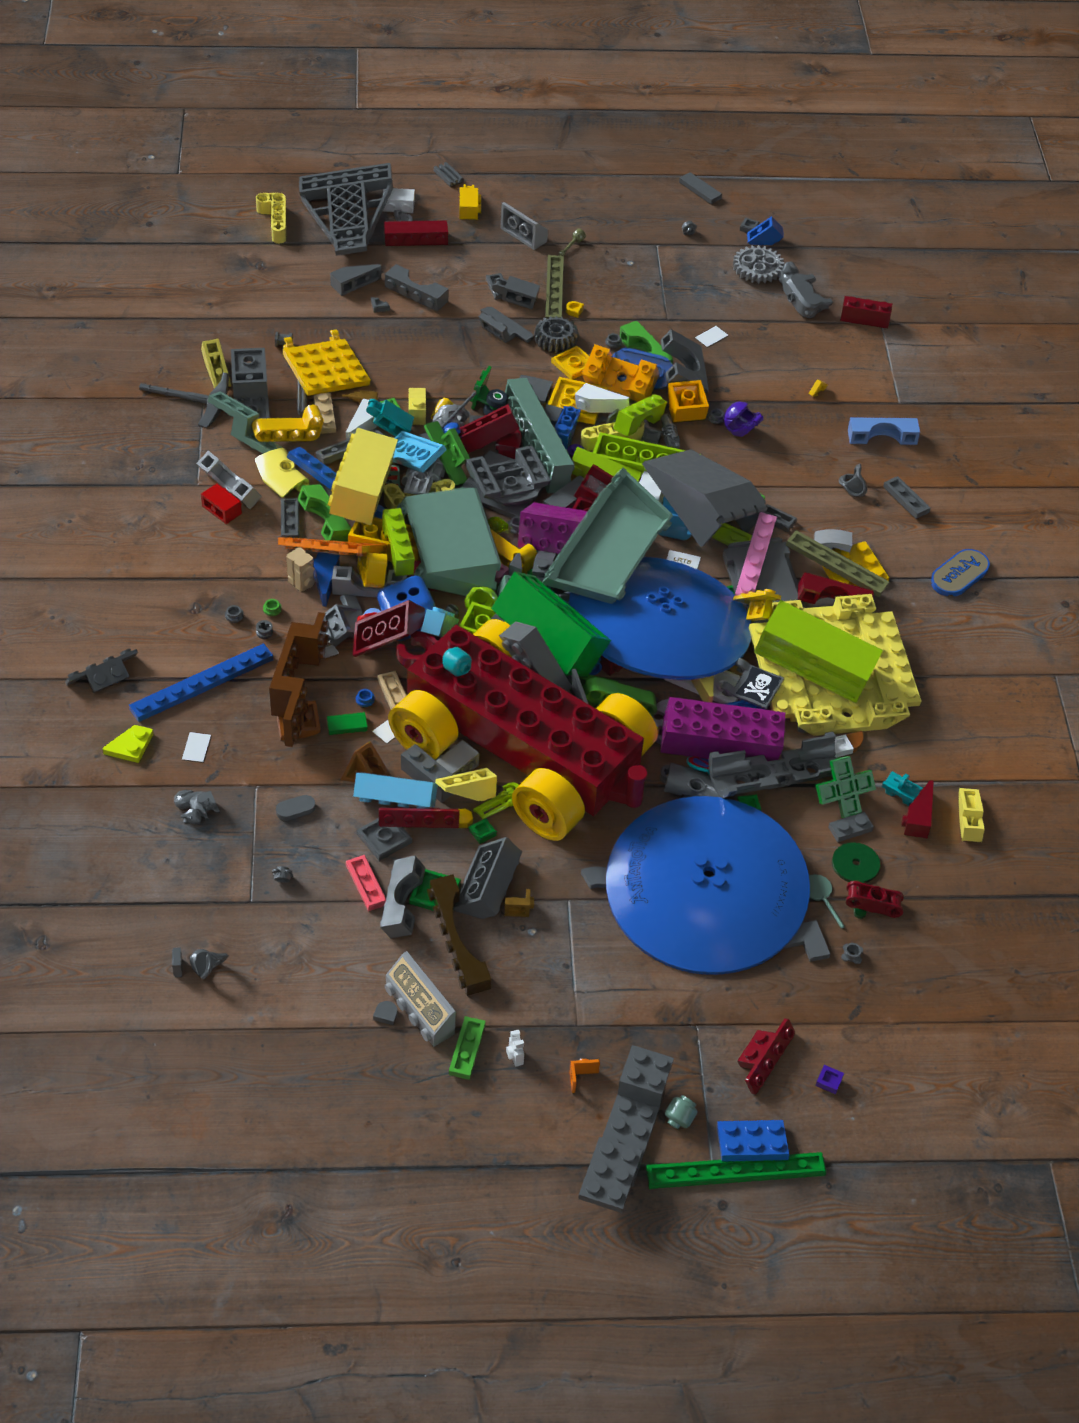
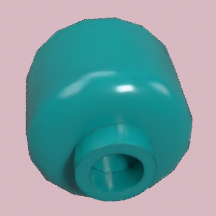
[443,647,472,676]

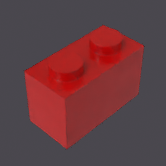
[201,483,242,524]

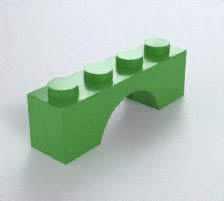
[619,320,673,364]
[298,484,352,542]

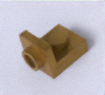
[504,889,534,917]

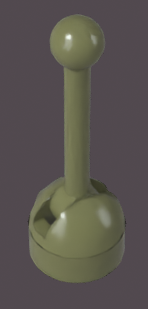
[559,228,586,256]

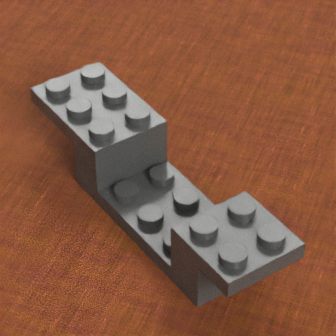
[578,1045,674,1213]

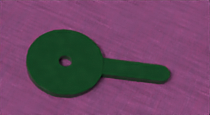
[832,842,880,919]

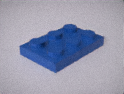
[717,1120,789,1161]

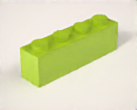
[572,447,642,481]

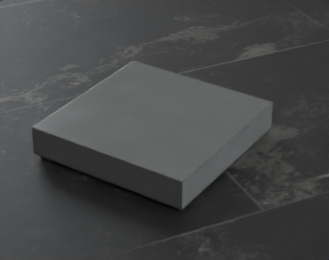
[356,818,412,861]

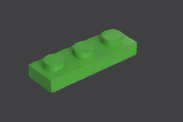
[449,1016,486,1080]

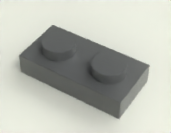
[828,812,874,843]

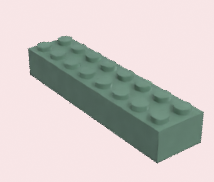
[505,378,574,493]

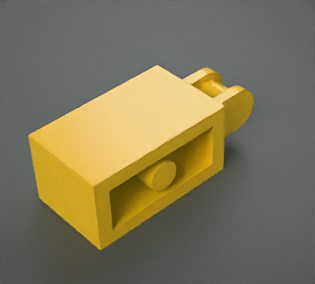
[459,184,481,220]

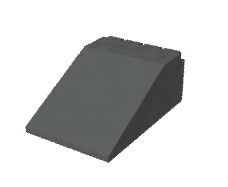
[642,449,767,547]

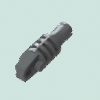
[661,414,680,449]

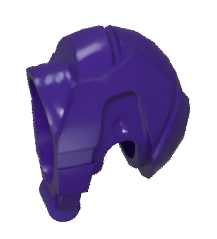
[724,401,764,437]

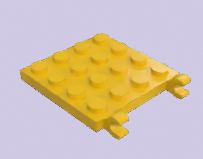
[283,329,370,396]

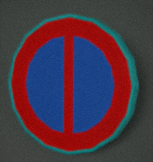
[686,756,710,775]

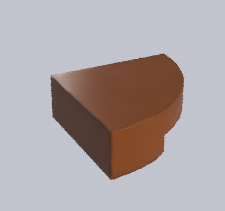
[846,731,863,753]

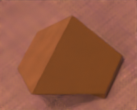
[341,741,390,782]

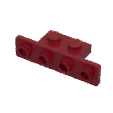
[379,807,460,828]
[737,1018,795,1095]

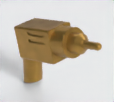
[342,390,378,405]

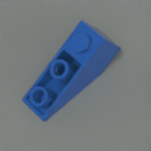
[555,406,581,449]

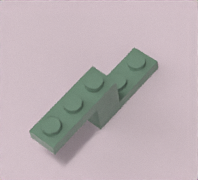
[208,391,282,454]

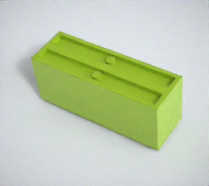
[754,600,883,703]

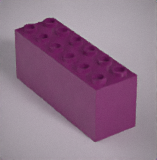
[518,502,588,554]
[660,697,786,762]

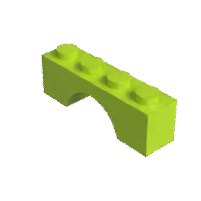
[613,394,667,437]
[382,508,415,576]

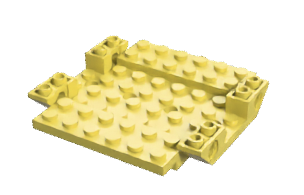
[749,594,921,736]

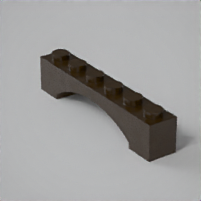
[427,874,491,996]

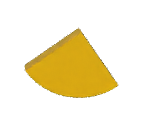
[808,379,828,397]

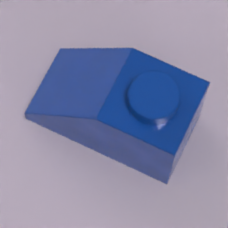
[747,216,784,246]

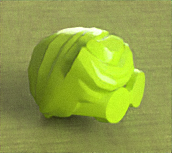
[465,587,498,609]

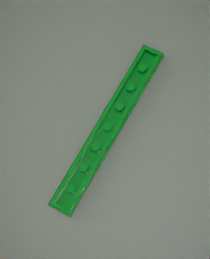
[646,1152,826,1189]

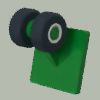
[470,366,508,415]

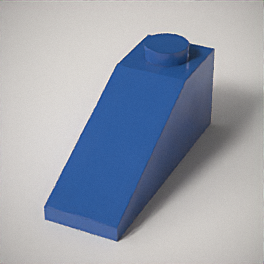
[313,552,340,607]

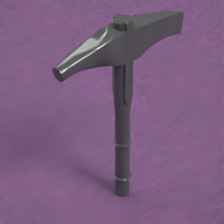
[139,373,229,428]

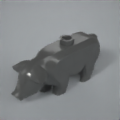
[779,262,833,318]

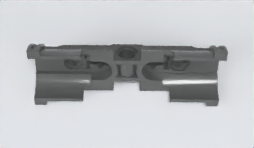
[709,732,854,798]

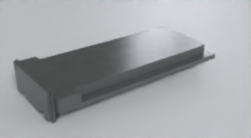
[723,537,807,662]

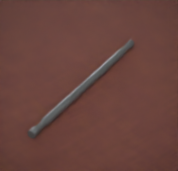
[428,392,476,441]

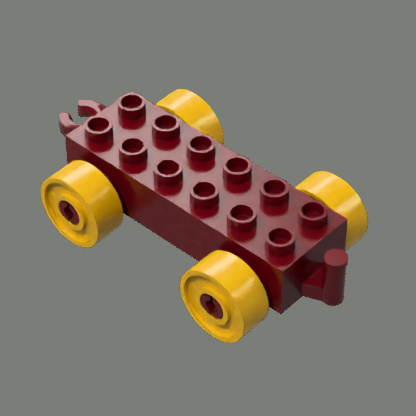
[388,619,658,841]

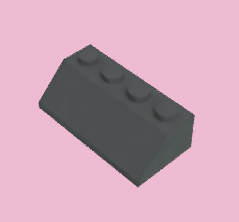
[454,837,522,919]

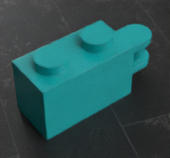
[366,399,414,437]

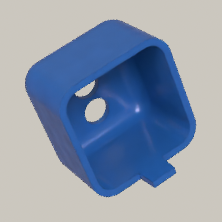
[377,575,436,641]

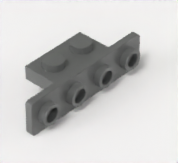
[65,649,138,693]

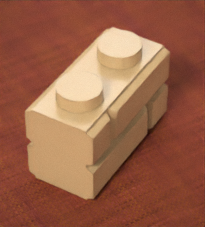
[286,547,315,592]

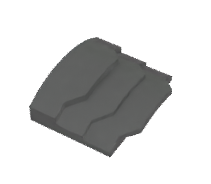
[466,446,551,506]

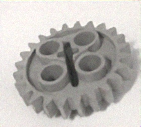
[733,245,785,284]

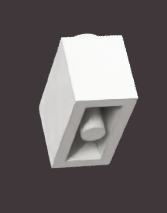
[383,188,415,213]

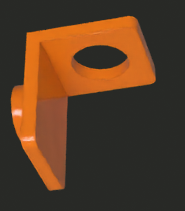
[569,1059,600,1093]

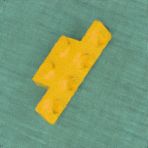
[733,589,781,621]

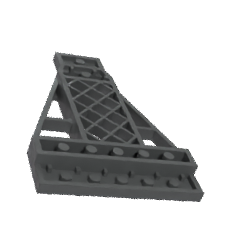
[299,163,393,256]

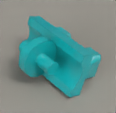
[882,771,923,806]

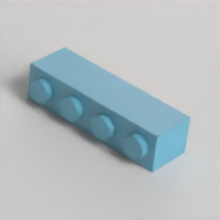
[421,607,459,638]
[353,773,438,809]

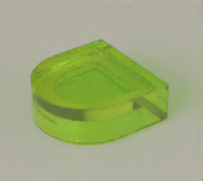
[488,517,508,534]

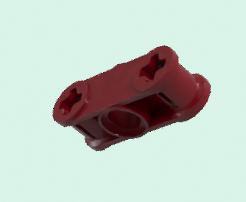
[846,881,904,918]

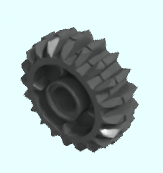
[534,316,579,353]

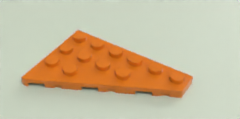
[278,537,387,557]

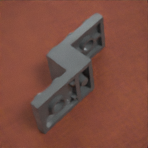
[231,348,270,419]

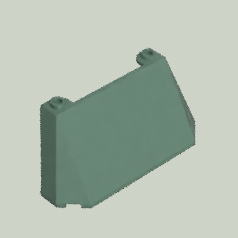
[542,468,673,604]
[397,488,501,596]

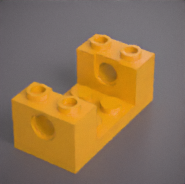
[582,344,659,401]

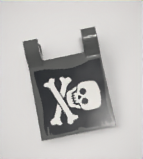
[720,658,784,709]

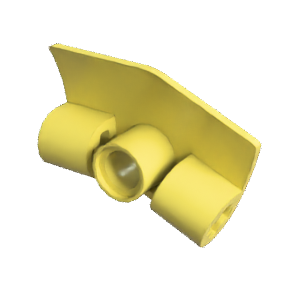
[255,448,310,498]

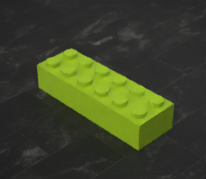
[593,432,686,481]

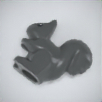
[174,789,220,824]

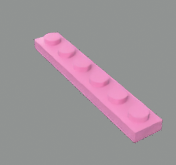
[735,512,777,596]

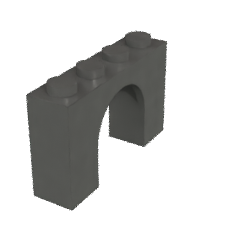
[661,329,709,395]

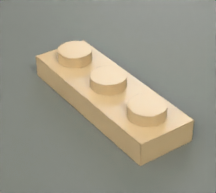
[314,393,336,434]

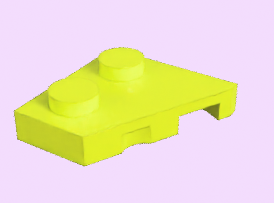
[103,725,154,763]

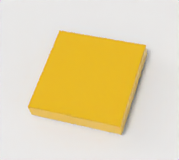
[551,346,589,380]

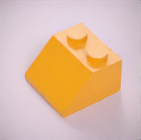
[668,380,709,422]

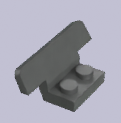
[478,307,533,343]
[325,594,373,651]

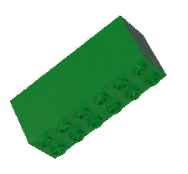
[491,571,611,677]

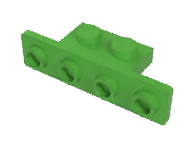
[424,421,470,486]

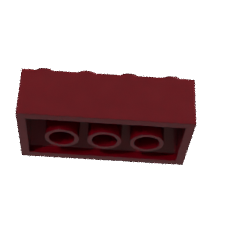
[353,600,425,657]

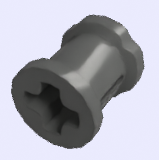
[275,332,293,347]

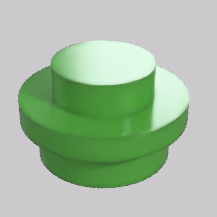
[263,599,282,616]

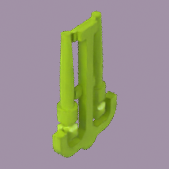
[473,782,519,819]

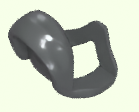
[839,463,868,497]
[190,949,229,980]

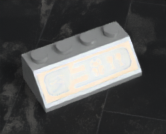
[385,951,456,1047]

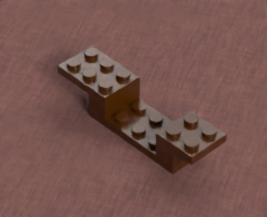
[269,612,329,747]

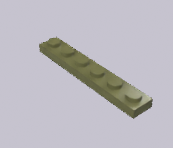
[545,255,564,319]
[786,530,889,597]

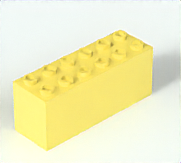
[328,428,398,525]

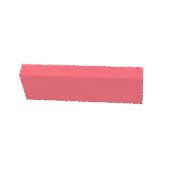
[346,855,386,912]

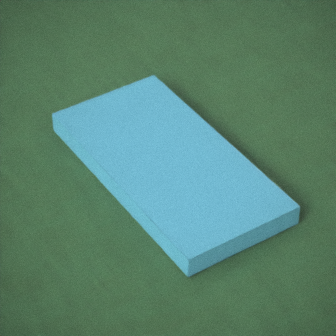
[393,431,447,473]

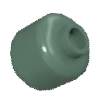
[665,1095,698,1130]

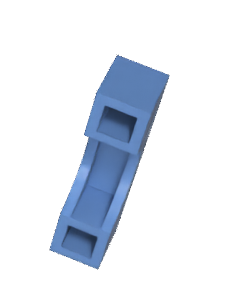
[848,417,920,445]

